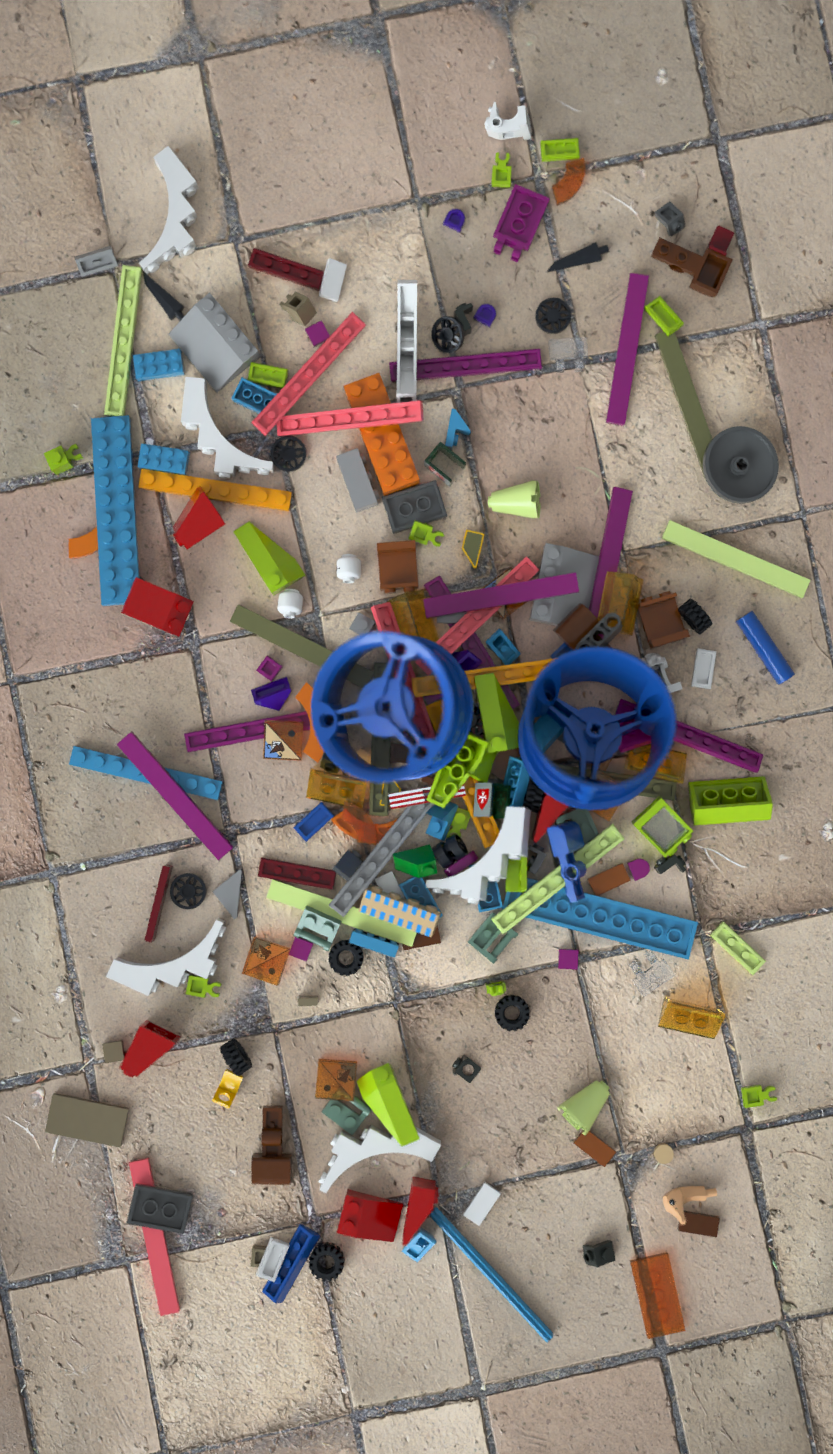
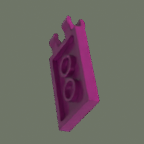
[493,184,550,262]

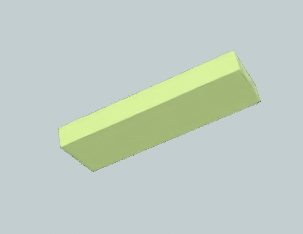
[710,921,766,975]

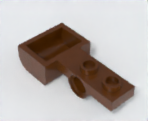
[651,237,733,297]
[553,603,612,651]
[251,1105,292,1185]

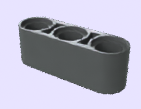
[576,613,623,649]

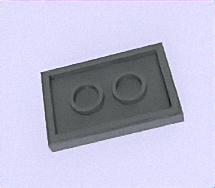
[382,480,447,534]
[126,1183,193,1234]

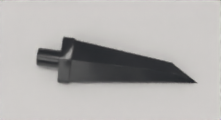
[546,242,609,273]
[143,272,185,321]

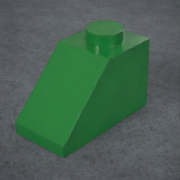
[393,844,437,878]

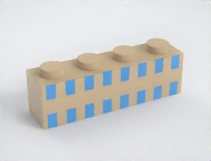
[359,885,441,937]

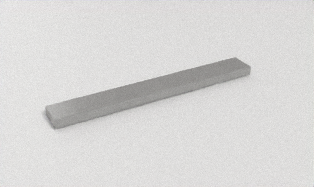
[329,785,434,917]

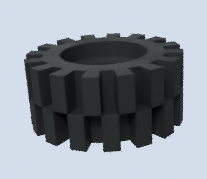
[678,598,713,635]
[523,777,544,813]
[328,940,364,976]
[495,995,530,1032]
[220,1038,252,1076]
[309,1242,345,1282]

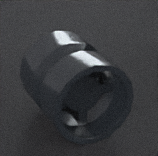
[432,833,468,868]

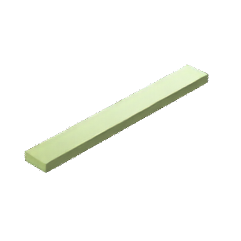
[104,265,142,417]
[661,520,810,598]
[491,824,624,934]
[266,879,417,947]

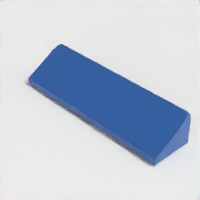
[262,1224,320,1303]

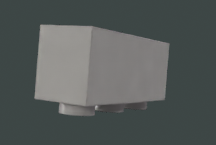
[336,448,380,513]

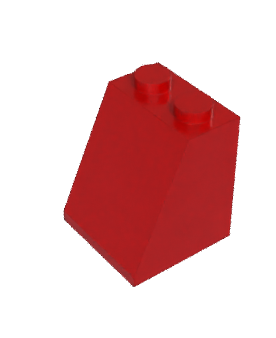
[173,486,225,549]
[119,1020,181,1077]

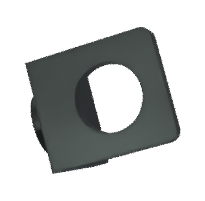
[452,1054,481,1083]

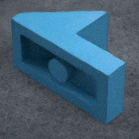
[445,409,471,450]
[485,628,521,665]
[426,802,459,841]
[402,1227,436,1262]

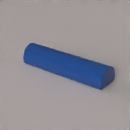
[736,610,795,685]

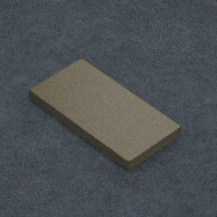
[45,1093,129,1148]

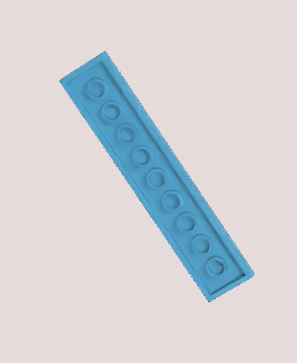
[91,415,140,606]
[502,878,698,960]

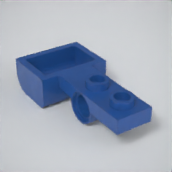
[547,821,586,903]

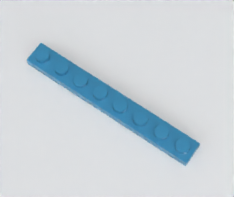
[69,746,223,800]

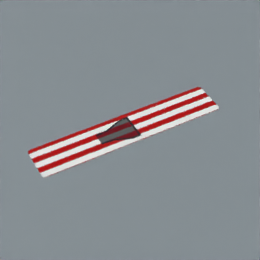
[388,784,466,809]

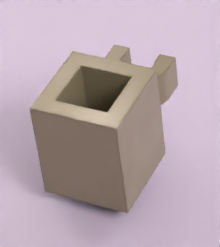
[279,291,317,326]

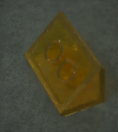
[598,571,643,636]
[387,589,439,643]
[623,744,687,784]
[306,769,368,810]
[658,997,725,1039]

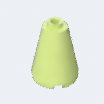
[488,480,541,519]
[557,1081,610,1135]

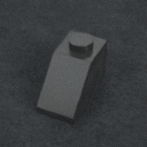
[333,849,363,881]

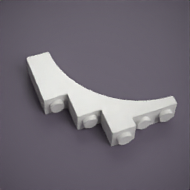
[139,146,199,274]
[397,280,417,403]
[181,377,275,479]
[426,807,531,904]
[106,918,226,996]
[319,1124,441,1193]

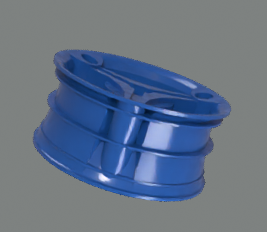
[311,631,474,782]
[518,647,676,810]

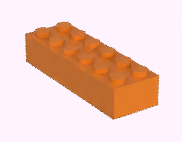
[343,373,420,496]

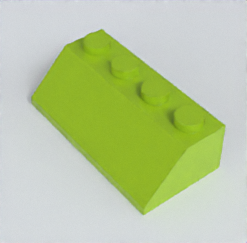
[688,776,773,825]

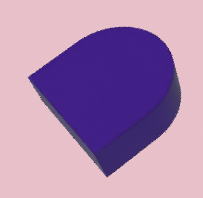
[443,209,465,232]
[473,304,496,328]

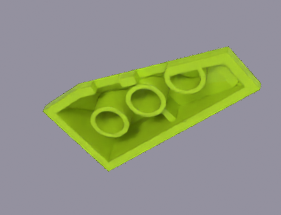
[233,522,306,596]
[474,673,520,753]
[426,732,489,808]
[356,1063,420,1147]

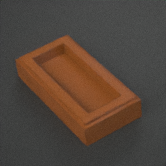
[587,863,631,896]
[573,1130,616,1167]

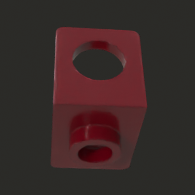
[707,225,734,256]

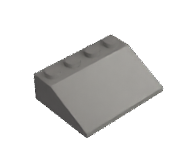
[169,293,260,393]
[529,543,599,626]

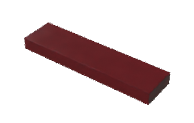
[248,248,324,291]
[258,857,336,890]
[144,865,173,943]

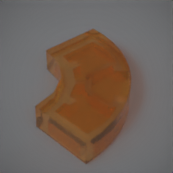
[552,158,585,206]
[342,801,377,845]

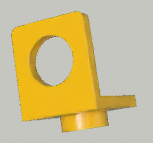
[212,1069,243,1108]

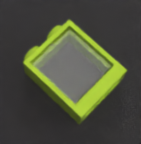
[631,796,693,858]

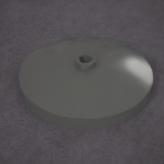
[703,426,779,504]

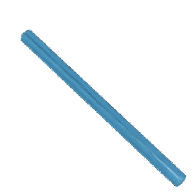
[429,1207,554,1342]

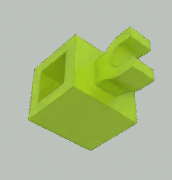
[44,444,83,475]

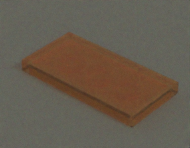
[630,1252,685,1339]

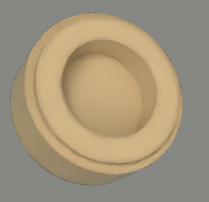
[653,1143,674,1164]

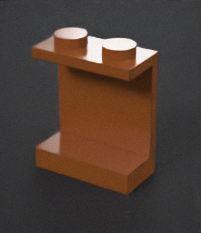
[377,540,419,594]
[637,591,690,649]

